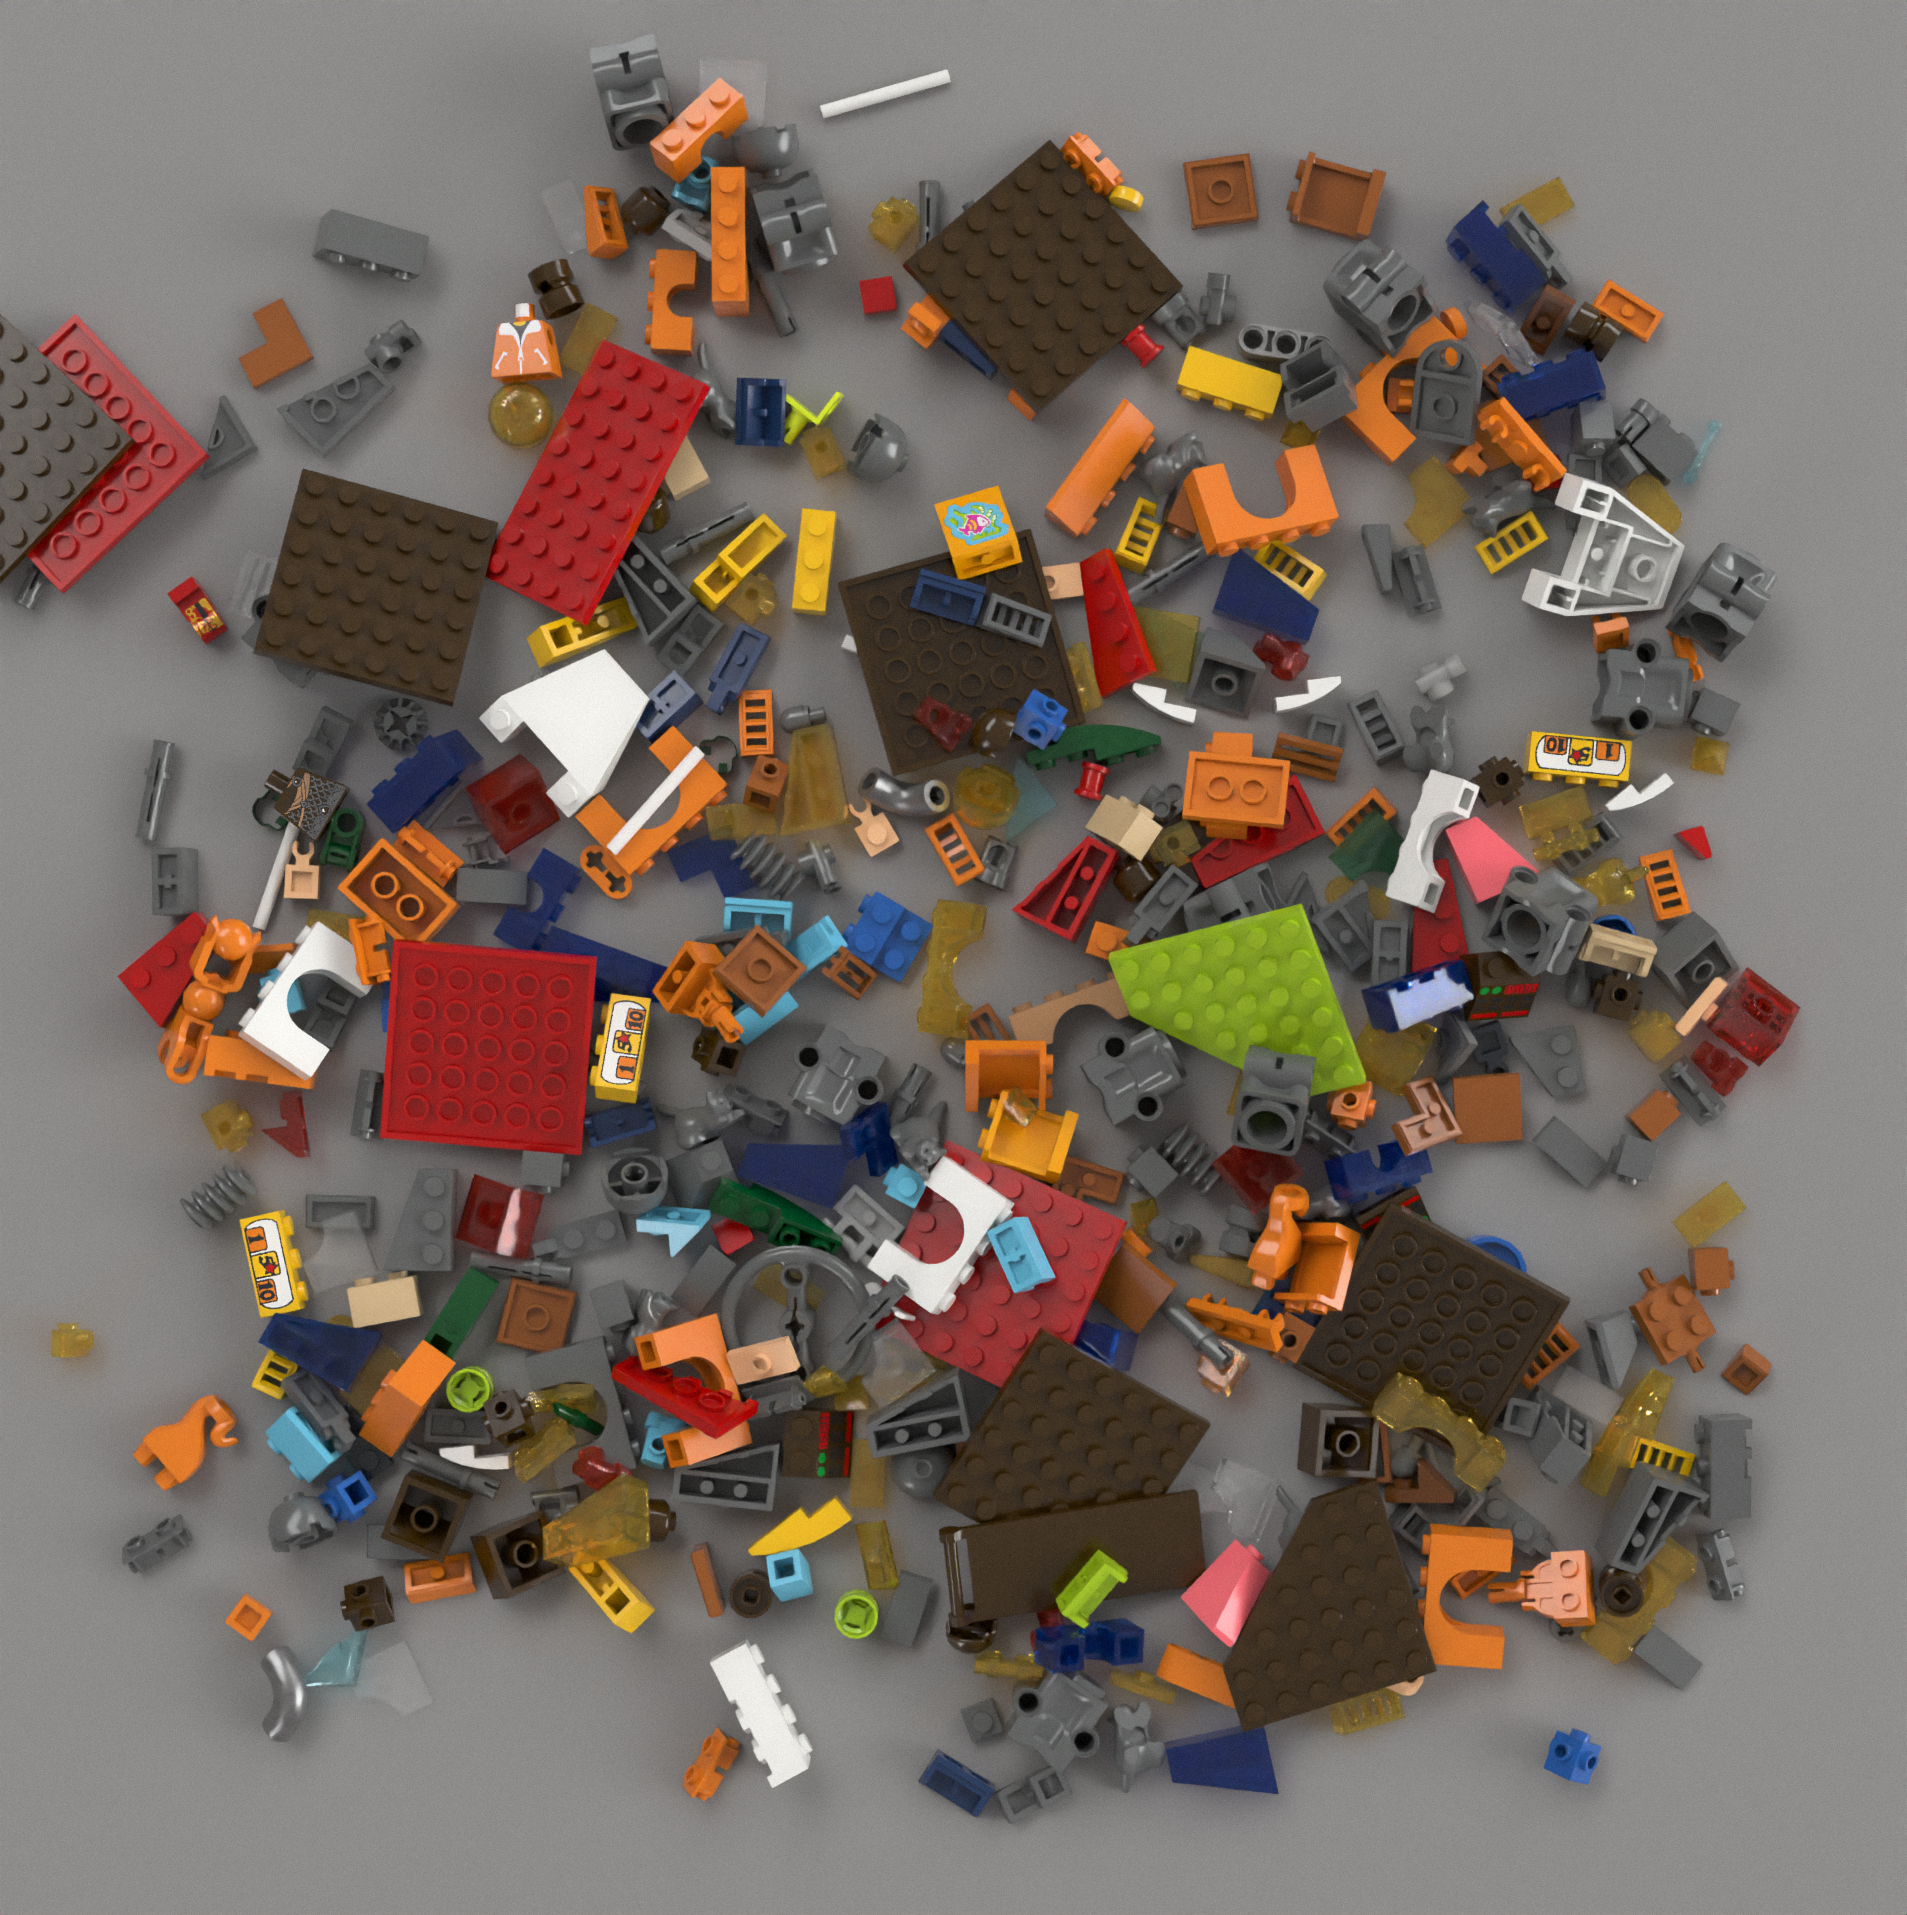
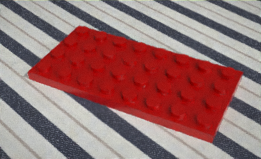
[485,339,710,626]

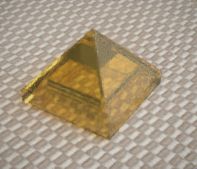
[1280,419,1321,448]
[1690,736,1730,776]
[1003,1086,1039,1128]
[1129,1197,1159,1236]
[804,1365,847,1398]

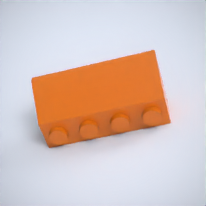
[1044,398,1156,540]

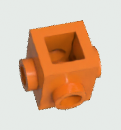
[1326,1081,1377,1131]

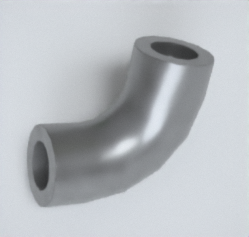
[858,767,950,817]
[261,1646,308,1742]

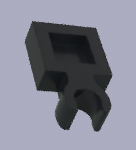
[1470,1019,1509,1074]

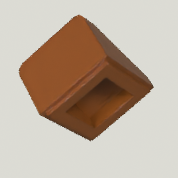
[1721,1343,1771,1395]

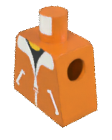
[491,303,562,384]

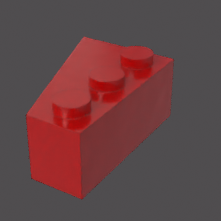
[1012,836,1121,944]
[117,911,214,1028]

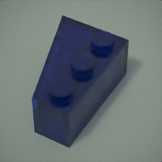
[1496,349,1606,422]
[366,729,483,833]
[737,1143,855,1209]

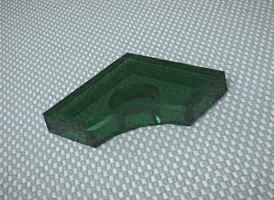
[1328,809,1405,881]

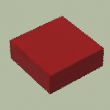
[859,276,897,316]

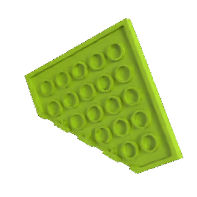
[1108,903,1366,1096]

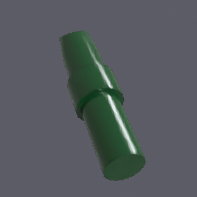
[553,1403,603,1436]

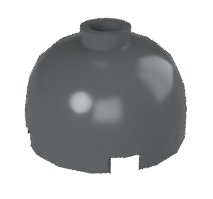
[731,124,799,179]
[847,413,909,482]
[601,1147,668,1215]
[890,1444,955,1499]
[268,1492,339,1553]

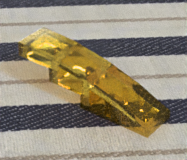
[1579,1368,1675,1497]

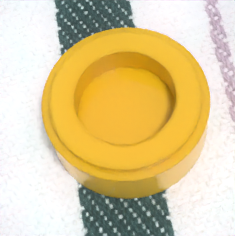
[1109,186,1144,212]

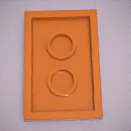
[1182,751,1290,829]

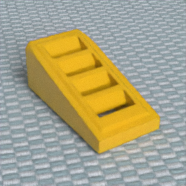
[1114,497,1169,574]
[1474,510,1549,575]
[1251,540,1327,602]
[251,1324,314,1400]
[1620,1432,1695,1476]

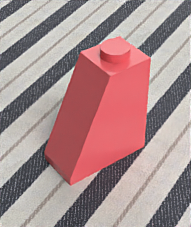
[1442,816,1538,904]
[1180,1539,1270,1647]

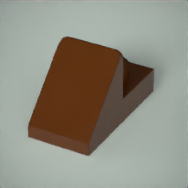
[1514,284,1576,356]
[1385,1457,1457,1503]

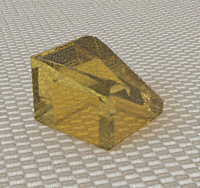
[835,1374,869,1411]

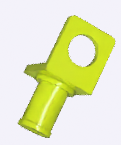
[784,392,845,445]

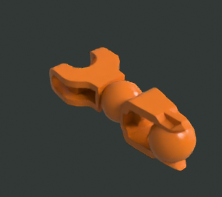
[157,914,262,1084]

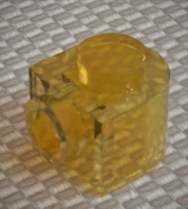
[51,1323,94,1357]

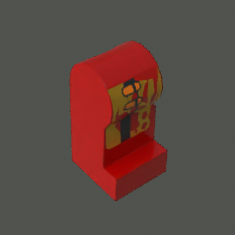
[167,576,229,644]

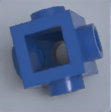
[1013,689,1068,750]
[318,1470,378,1524]
[1543,1728,1602,1785]

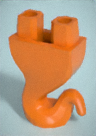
[1247,1184,1309,1290]
[133,1394,239,1491]

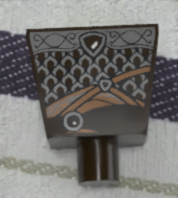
[264,767,350,843]

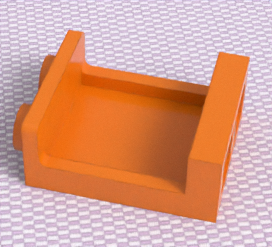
[965,1040,1053,1112]
[1273,1222,1361,1315]

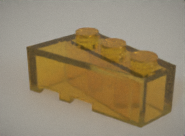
[780,724,852,837]
[543,1474,650,1568]

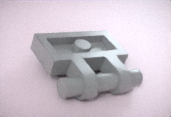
[662,206,712,262]
[822,1183,905,1270]

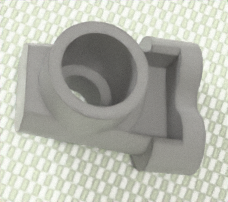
[1415,653,1467,702]

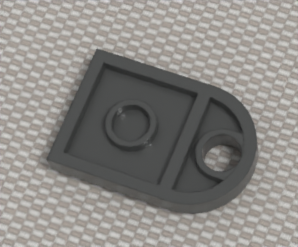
[1409,339,1483,446]

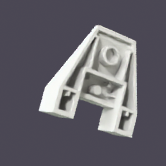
[1521,473,1685,616]
[479,649,649,818]

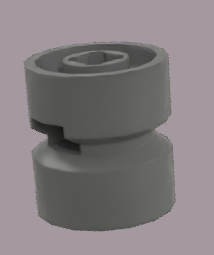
[1219,1204,1269,1258]

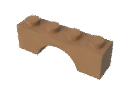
[1008,972,1130,1045]

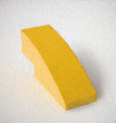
[689,513,787,613]
[747,1495,853,1556]

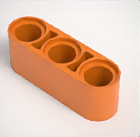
[1156,1643,1236,1709]

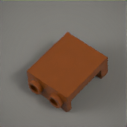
[1286,151,1387,242]

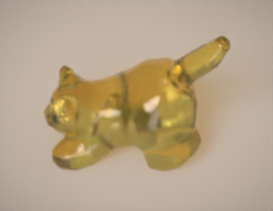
[1572,857,1649,909]

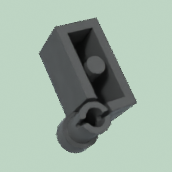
[1615,398,1699,487]

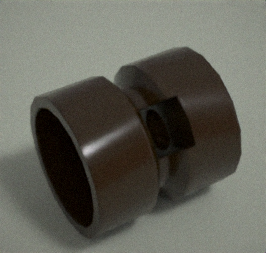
[527,259,585,320]
[1561,301,1624,363]
[1599,1564,1644,1618]
[729,1569,774,1618]

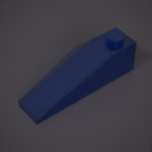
[542,925,668,1003]

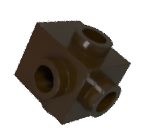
[1469,756,1525,808]
[1591,969,1643,1022]
[691,1027,747,1077]
[483,1389,536,1449]
[340,1575,395,1632]

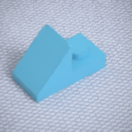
[636,1205,711,1257]

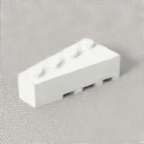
[710,1639,813,1788]

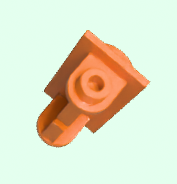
[1060,132,1124,199]
[392,820,465,888]
[348,914,392,985]
[682,1727,740,1801]

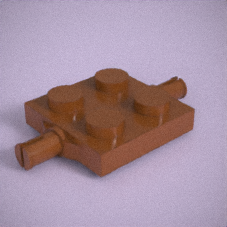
[1629,1266,1716,1373]

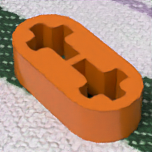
[580,845,634,900]

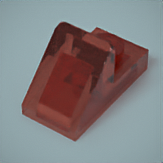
[261,1091,311,1158]

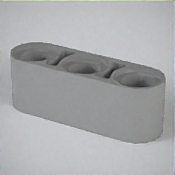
[1236,324,1334,364]

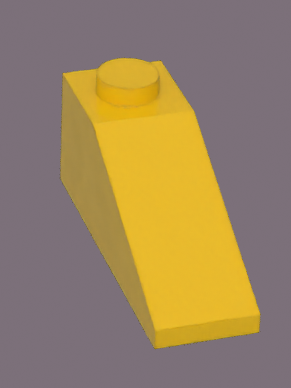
[526,596,639,668]
[560,1532,655,1634]

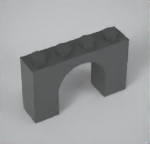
[524,1335,642,1489]

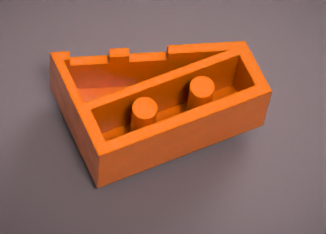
[203,1030,318,1089]
[359,1340,456,1458]

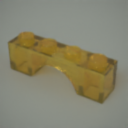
[916,899,988,1039]
[1372,1372,1506,1493]
[1579,1535,1699,1665]

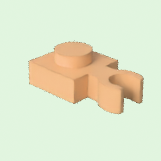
[849,797,900,858]
[284,841,321,900]

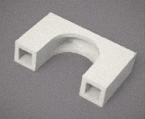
[238,921,373,1081]
[867,1156,1015,1315]

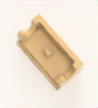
[1577,923,1657,978]

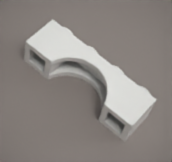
[1385,769,1480,913]

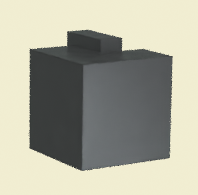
[1280,340,1358,433]

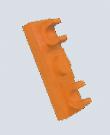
[1476,397,1567,492]
[1186,1293,1285,1353]

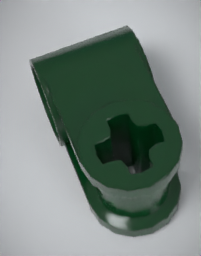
[320,808,366,873]

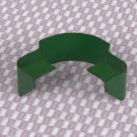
[699,736,737,774]
[252,790,289,831]

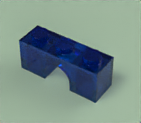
[493,848,582,951]
[1324,1139,1433,1204]
[1035,1618,1145,1673]

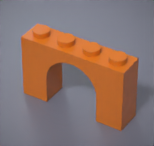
[711,167,750,317]
[1340,316,1487,467]
[1183,444,1339,557]
[575,726,730,877]
[634,1313,753,1468]
[1417,1523,1513,1669]

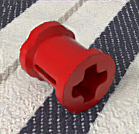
[1120,324,1164,369]
[1073,762,1111,802]

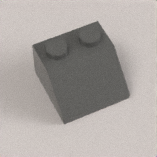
[1651,911,1739,1010]

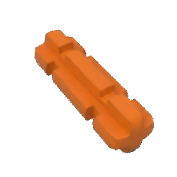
[1667,629,1704,682]

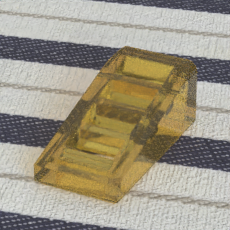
[1189,1253,1255,1290]
[1328,1687,1405,1735]

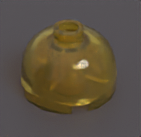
[488,382,554,449]
[952,764,1021,830]

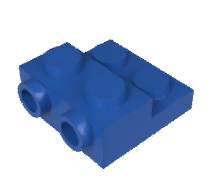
[842,891,934,983]

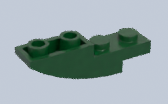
[1025,725,1162,772]
[707,1177,843,1256]
[424,1266,500,1398]

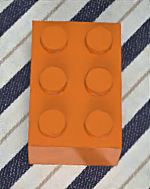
[337,838,462,942]

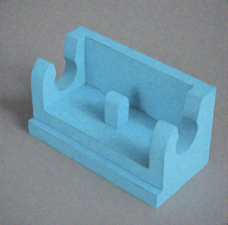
[723,897,793,940]
[784,915,848,983]
[986,1217,1056,1293]

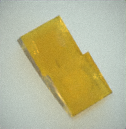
[705,803,777,841]

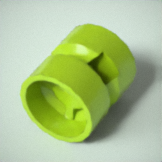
[446,1365,495,1413]
[834,1589,879,1639]

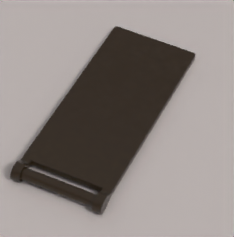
[939,1489,1206,1628]

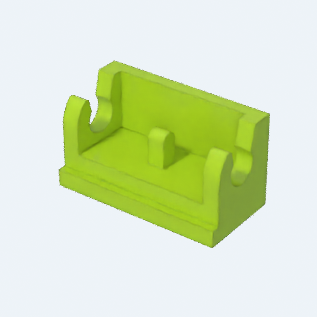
[1056,1549,1128,1629]

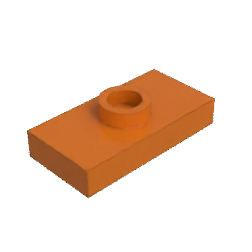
[1592,279,1664,344]

